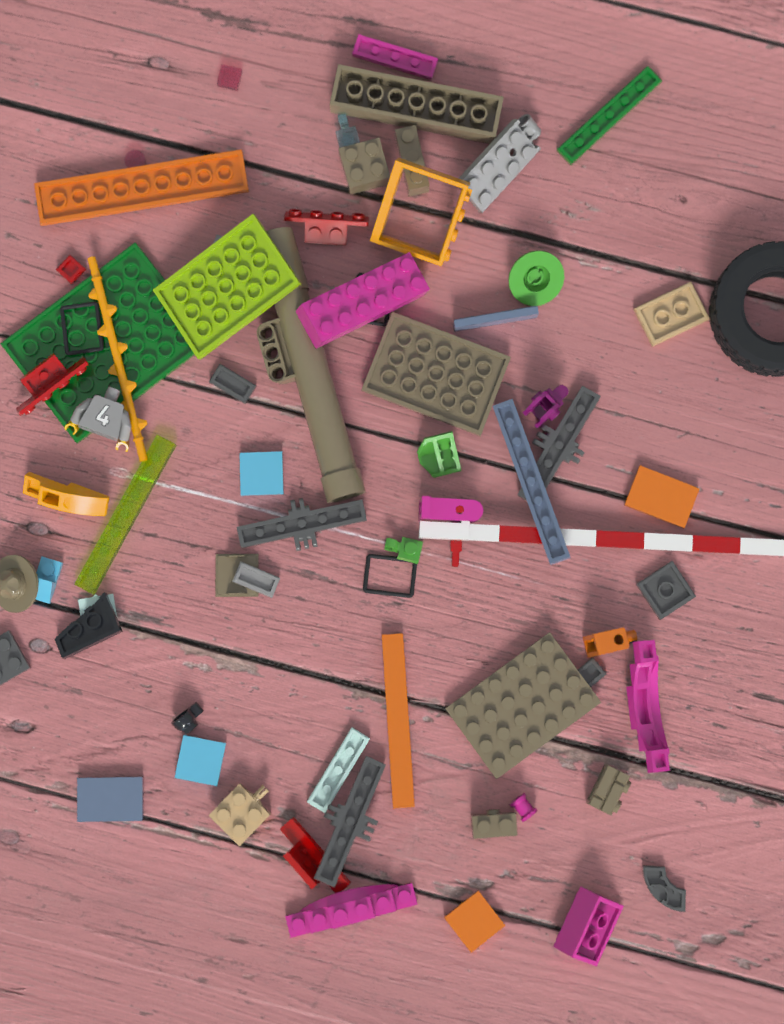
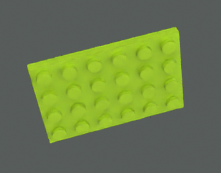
[153,214,302,360]

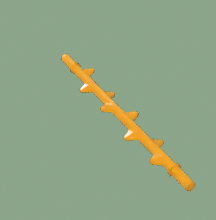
[87,256,148,462]

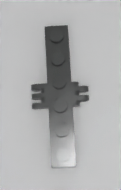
[518,386,601,501]
[237,498,367,551]
[314,756,386,887]

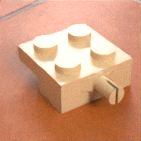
[208,783,271,846]

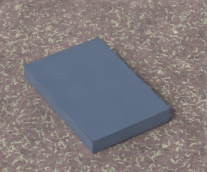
[77,777,143,822]

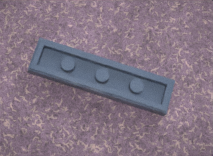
[453,306,539,332]

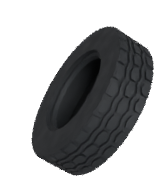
[709,241,784,377]

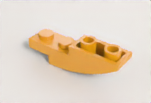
[23,472,109,516]

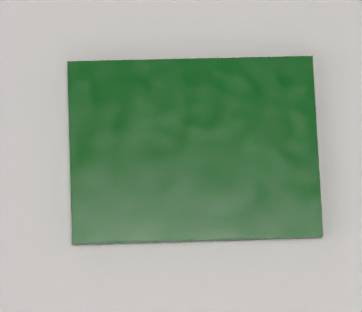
[0,242,195,444]

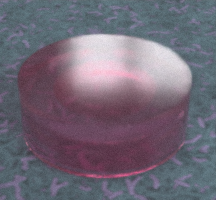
[124,150,146,168]

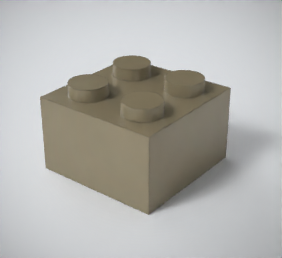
[338,138,390,195]

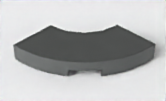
[642,865,686,912]

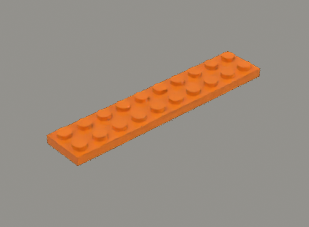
[34,149,249,226]

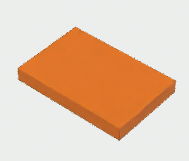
[624,465,700,529]

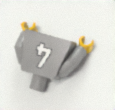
[64,387,131,452]

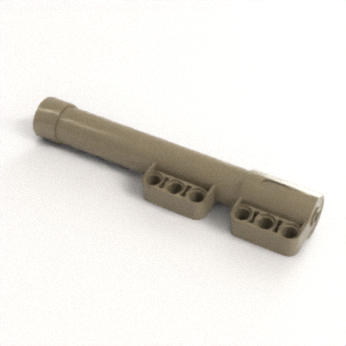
[257,227,366,503]

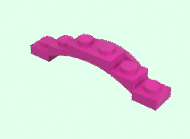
[626,640,670,773]
[285,882,418,938]

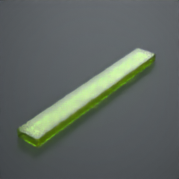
[74,435,177,595]

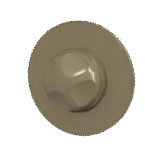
[0,555,38,613]

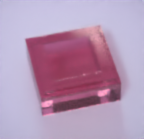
[217,65,243,91]

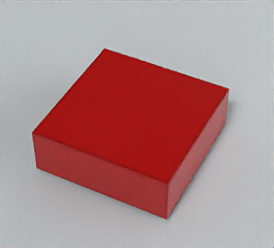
[56,255,86,285]

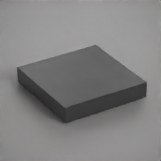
[636,561,696,620]

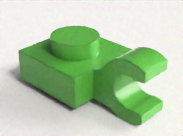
[384,537,423,564]

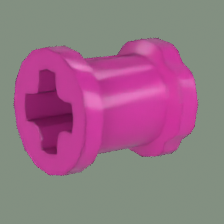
[509,793,538,822]

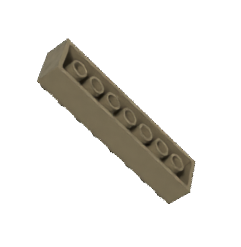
[330,64,504,144]

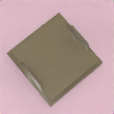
[215,554,259,597]

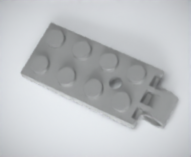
[459,114,541,213]

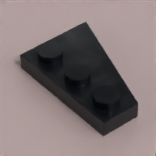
[55,592,123,659]

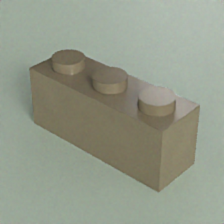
[395,125,430,197]

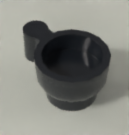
[171,702,204,735]

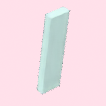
[307,727,370,813]

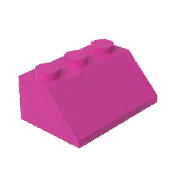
[553,886,624,966]

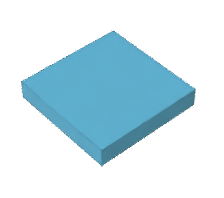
[239,451,284,496]
[175,735,226,786]

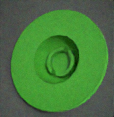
[508,250,564,306]

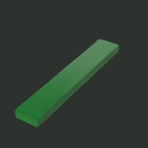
[557,66,662,165]

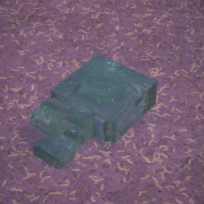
[335,113,360,148]

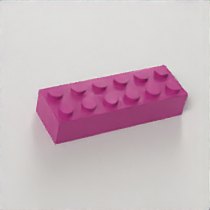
[295,252,430,349]

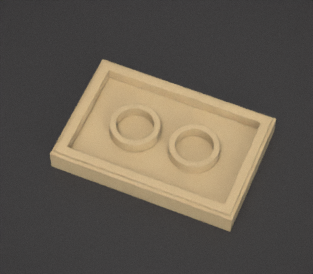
[634,282,710,347]

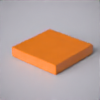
[444,890,505,953]

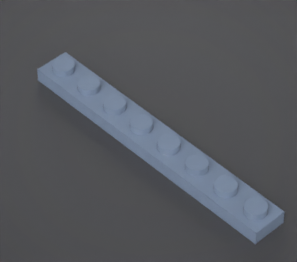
[493,399,571,565]

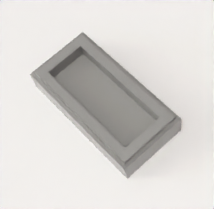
[232,562,280,598]

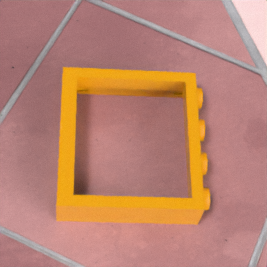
[370,157,472,266]

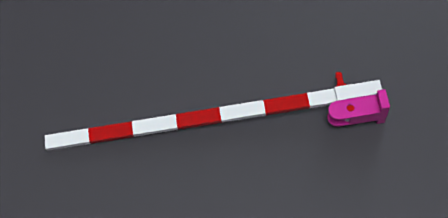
[418,496,784,567]

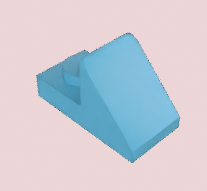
[36,556,63,604]

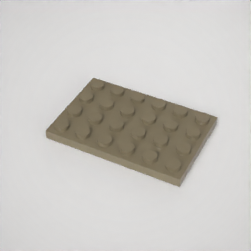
[362,312,511,436]
[445,632,601,779]

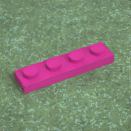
[352,34,438,80]

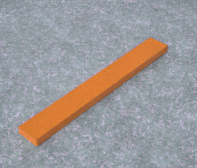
[382,633,415,809]

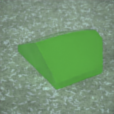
[417,431,462,478]

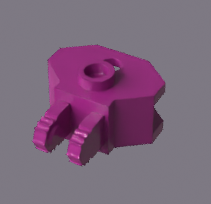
[523,384,568,428]

